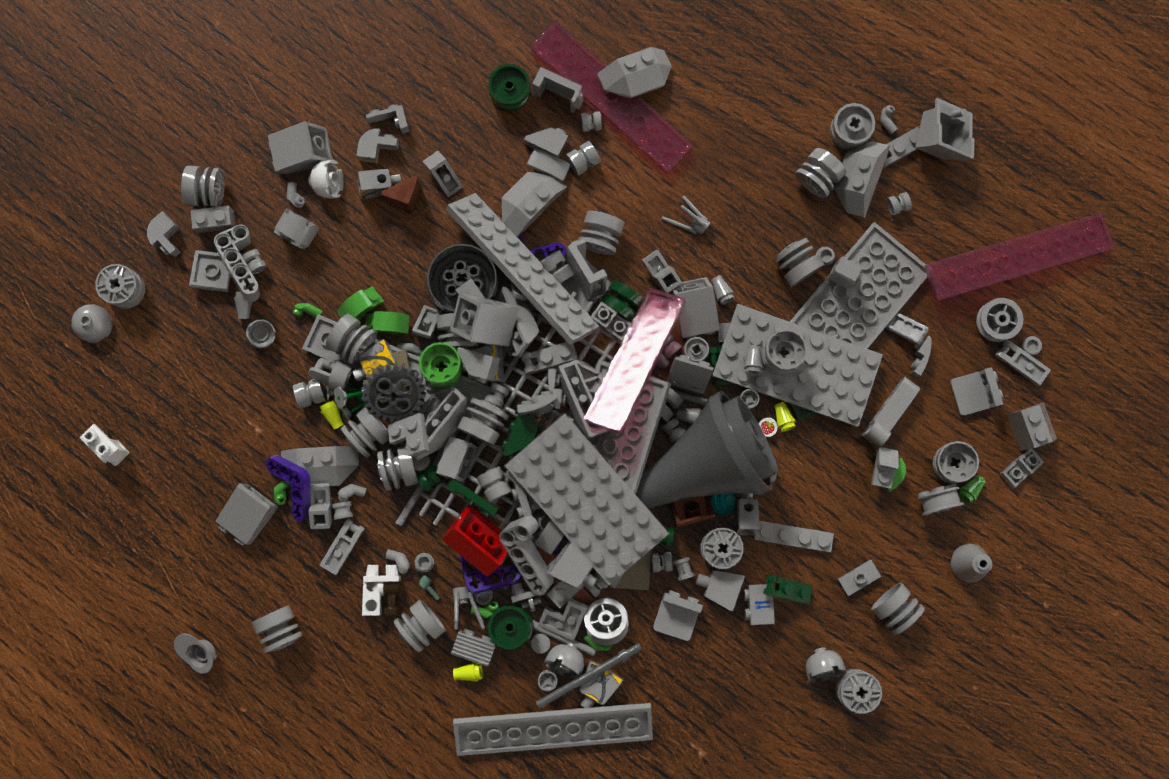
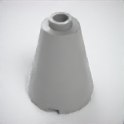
[950,544,992,582]

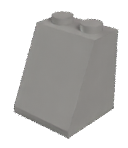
[268,121,333,174]
[671,277,720,339]
[450,293,518,346]
[1007,402,1057,451]
[215,483,279,545]

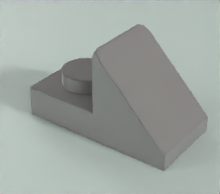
[412,305,442,339]
[871,447,899,489]

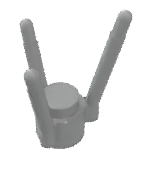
[661,196,710,235]
[452,587,485,630]

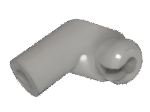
[880,105,898,134]
[397,342,423,357]
[338,484,367,502]

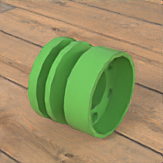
[419,342,463,390]

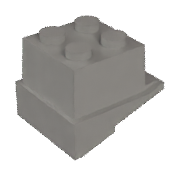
[915,98,974,161]

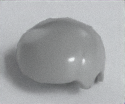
[246,319,276,348]

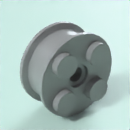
[976,298,1023,342]
[917,483,964,516]
[584,598,629,646]

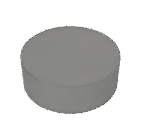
[1021,336,1042,356]
[531,633,550,654]

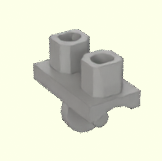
[511,582,547,612]

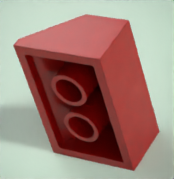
[442,504,508,577]

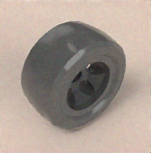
[427,244,499,314]

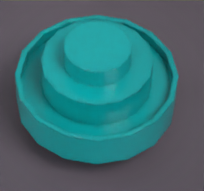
[711,494,736,516]

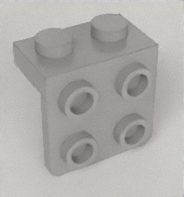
[950,367,1004,416]
[653,590,703,641]

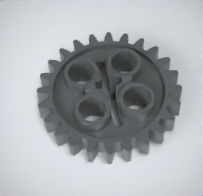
[361,362,426,423]

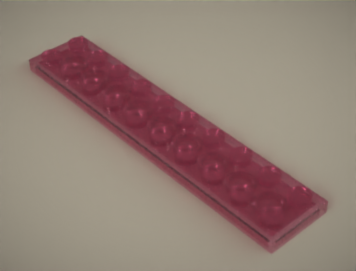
[530,20,693,174]
[924,212,1115,302]

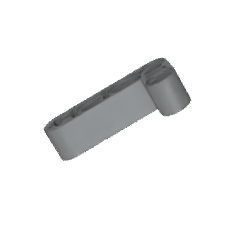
[214,225,260,302]
[861,377,920,447]
[499,516,554,596]

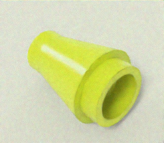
[320,400,344,430]
[774,402,796,432]
[453,662,483,682]

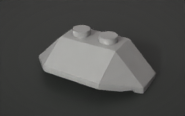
[597,47,672,98]
[834,141,890,218]
[501,172,567,238]
[494,287,539,357]
[558,360,616,438]
[405,386,467,460]
[281,446,359,486]

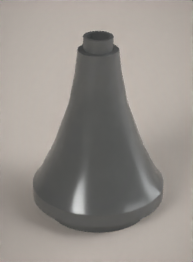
[636,391,778,509]

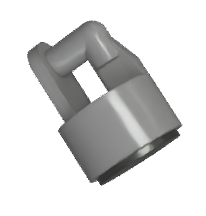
[308,358,356,392]

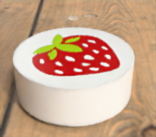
[759,418,778,437]

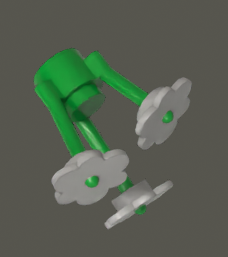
[325,384,365,424]

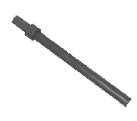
[536,643,643,709]

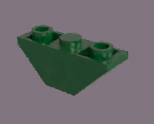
[501,399,540,457]

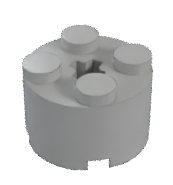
[274,208,320,250]

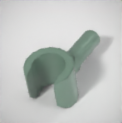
[419,575,440,601]

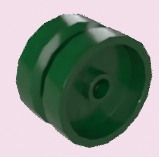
[488,64,531,112]
[598,280,648,325]
[488,605,534,649]

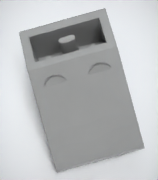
[667,355,714,396]

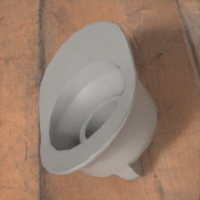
[174,634,217,674]

